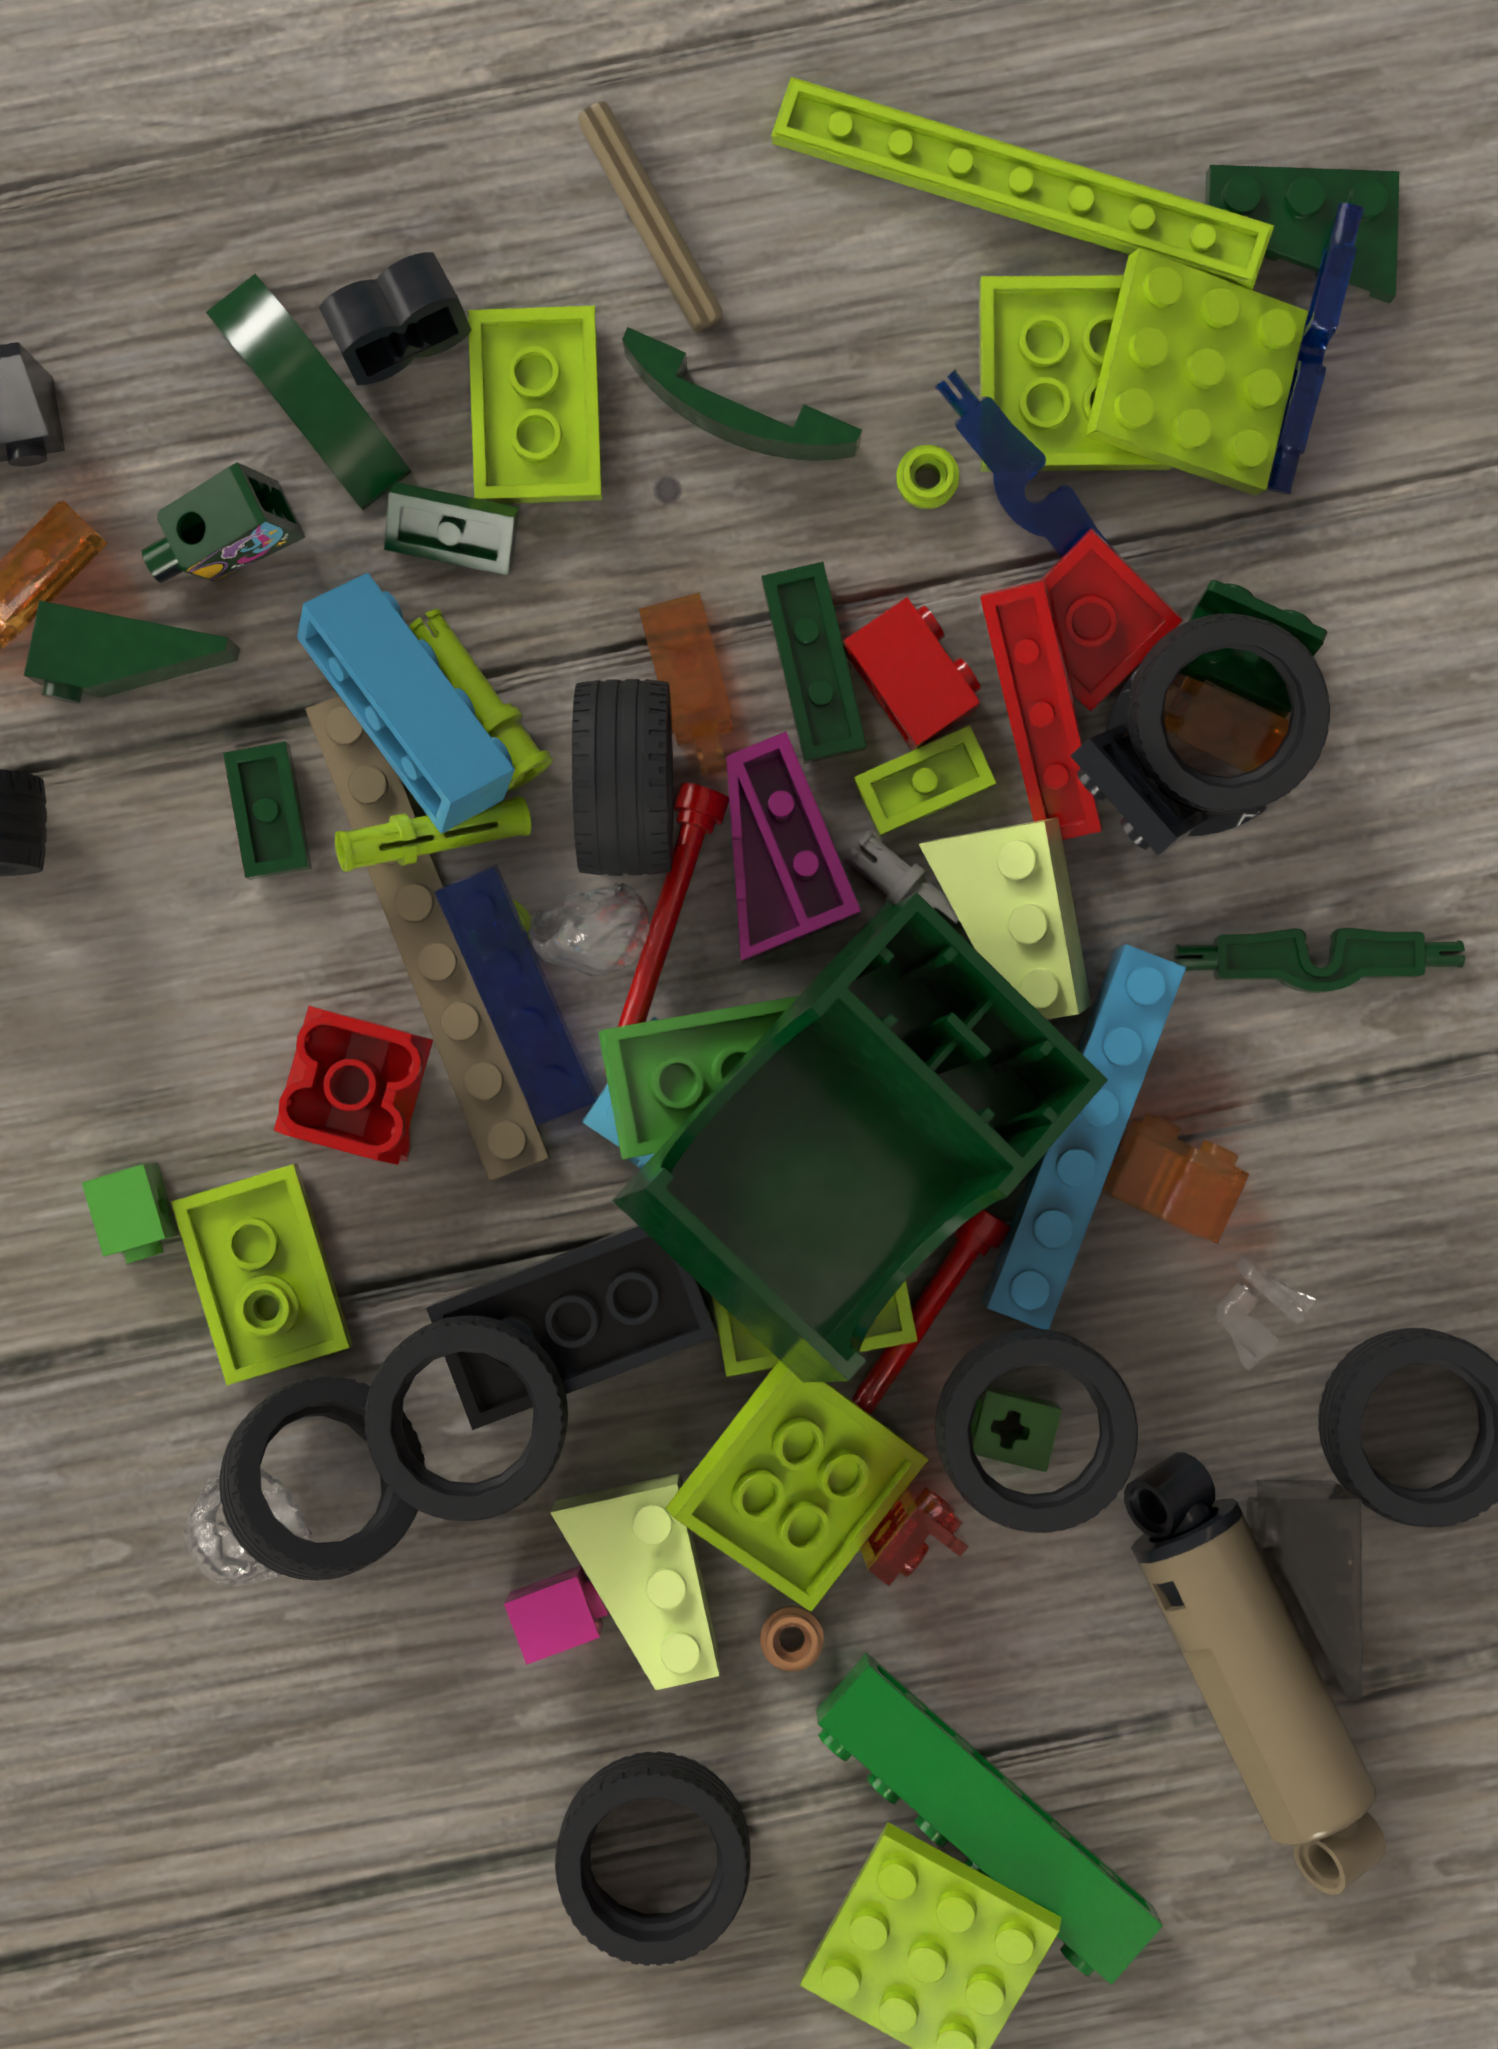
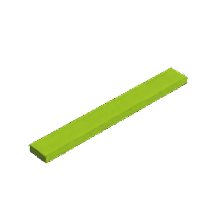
[771,77,1274,290]

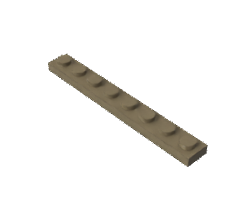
[305,695,551,1181]

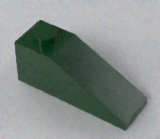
[24,600,240,704]

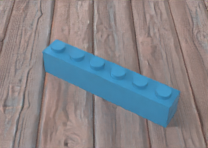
[981,944,1186,1330]

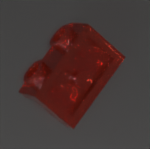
[860,1486,969,1586]

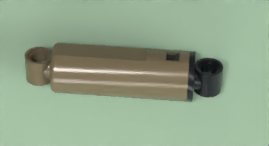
[1124,1452,1386,1895]

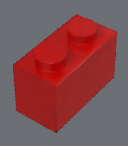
[843,597,981,751]

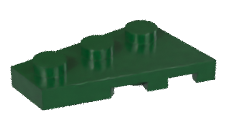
[1205,165,1400,304]

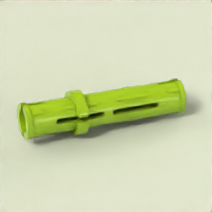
[335,796,531,872]

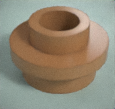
[760,1606,824,1672]

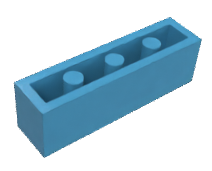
[297,573,515,834]

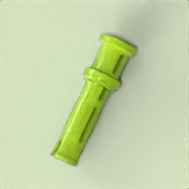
[409,608,554,792]

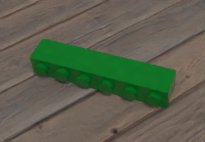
[816,1652,1163,1985]

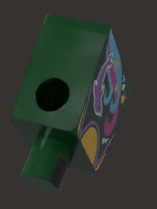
[142,462,305,583]

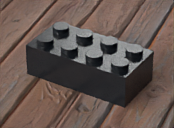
[426,1225,718,1430]

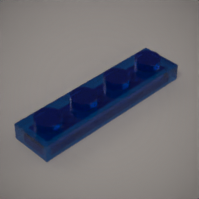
[435,864,598,1125]

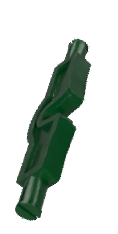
[1174,927,1465,993]

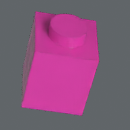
[504,1565,609,1665]

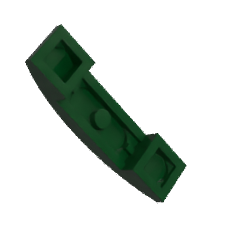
[206,274,412,511]
[622,327,862,461]

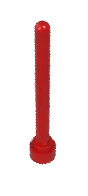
[604,783,729,1075]
[851,1209,1011,1415]

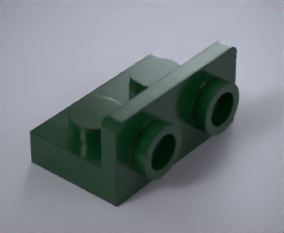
[1179,580,1328,720]

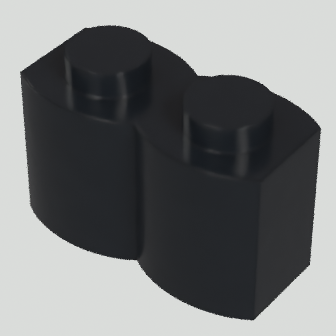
[319,252,472,385]

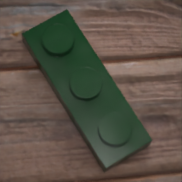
[761,561,867,764]

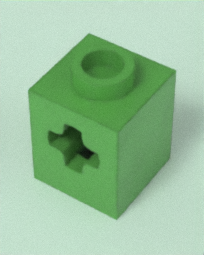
[82,1162,179,1264]
[971,1386,1062,1473]

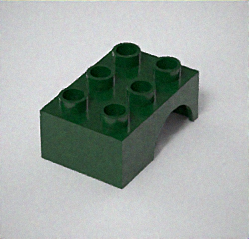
[612,892,1108,1382]

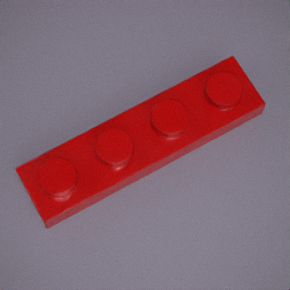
[980,578,1103,840]

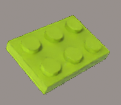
[468,305,603,504]
[171,1163,353,1386]

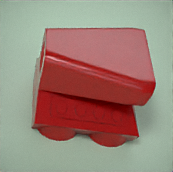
[274,1005,433,1165]

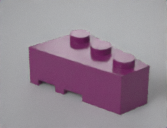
[726,731,861,965]

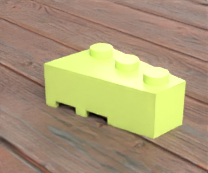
[919,817,1091,1019]
[550,1473,720,1690]

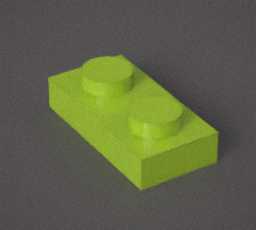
[853,725,996,837]

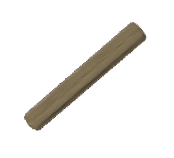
[578,101,723,333]

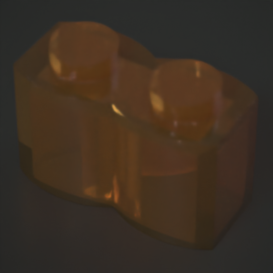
[1101,1113,1249,1244]

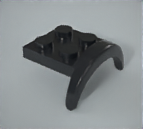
[1070,670,1267,855]

